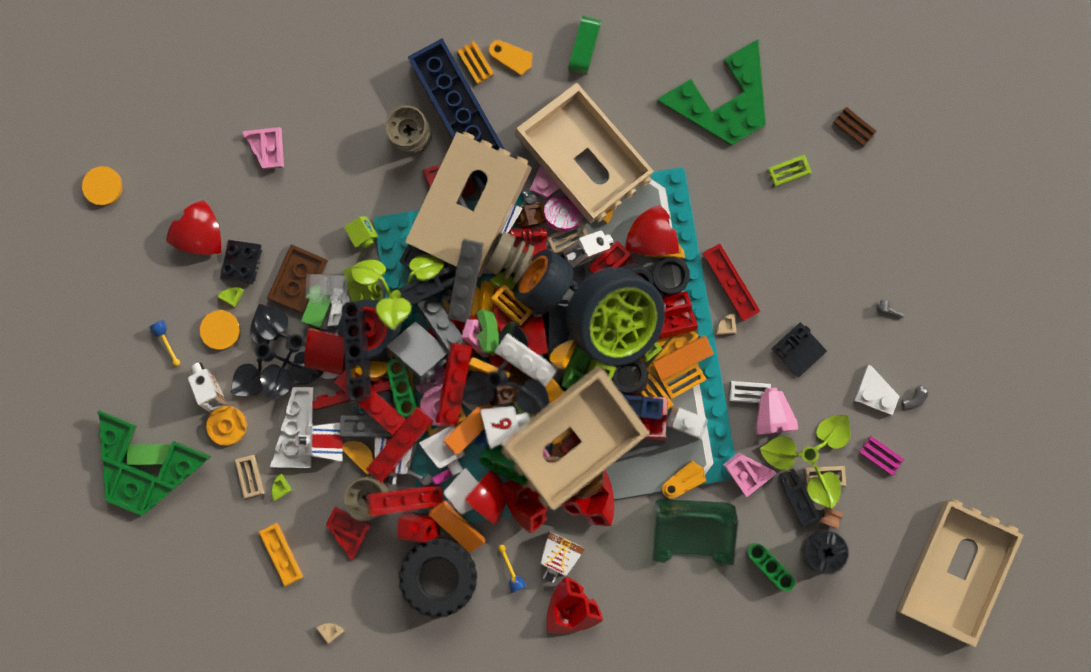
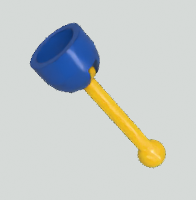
[149,320,180,367]
[498,545,527,593]

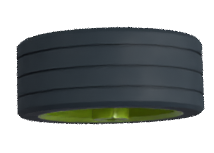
[566,267,665,366]

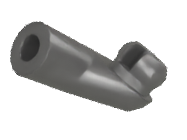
[902,385,929,409]

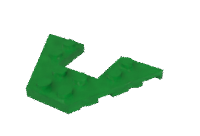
[657,39,766,146]
[97,410,211,516]

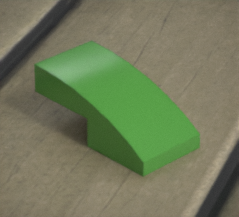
[301,285,335,328]
[477,309,499,355]
[562,346,592,389]
[127,444,170,465]

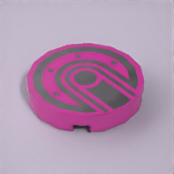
[543,194,583,232]

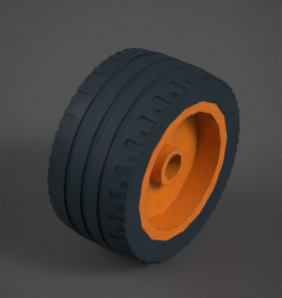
[514,249,574,314]

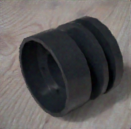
[800,530,849,574]

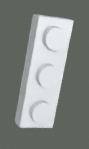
[495,334,558,386]

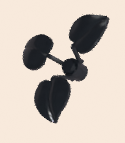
[254,304,335,399]
[230,315,324,397]
[462,321,549,414]

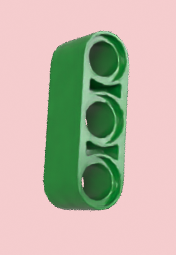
[568,16,601,75]
[387,359,417,417]
[479,445,528,485]
[746,543,795,591]

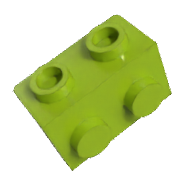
[343,266,383,303]

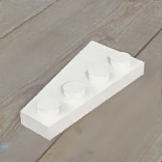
[270,387,314,468]

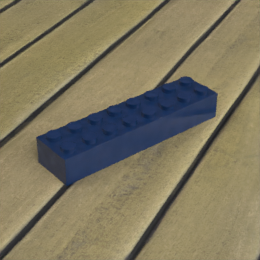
[408,38,505,192]

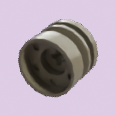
[385,106,431,154]
[485,231,534,284]
[344,476,391,521]

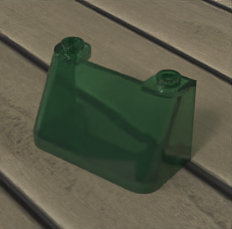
[652,499,738,566]

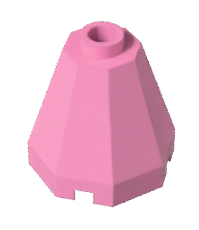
[755,388,798,435]

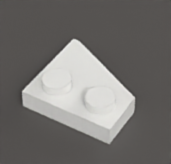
[854,365,900,415]

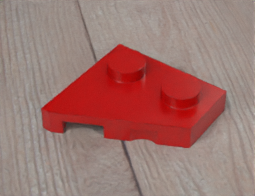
[325,506,371,560]

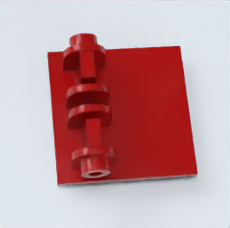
[508,227,547,257]

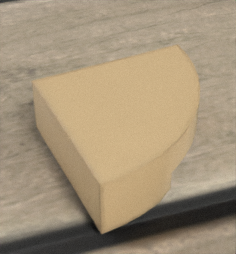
[716,314,736,335]
[316,623,345,644]

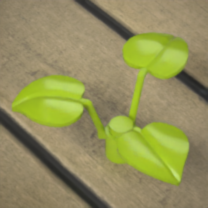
[351,254,445,330]
[760,415,851,509]

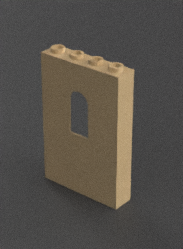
[515,83,654,224]
[405,132,532,277]
[501,367,649,510]
[896,499,1024,647]

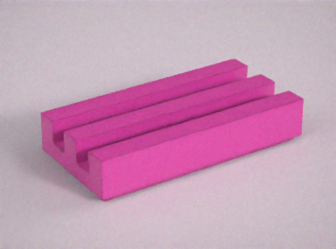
[859,436,904,476]

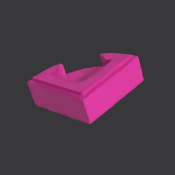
[433,469,452,485]

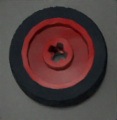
[338,300,402,361]

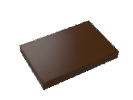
[267,244,328,314]

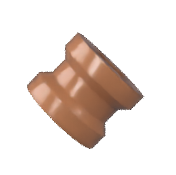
[819,507,844,529]

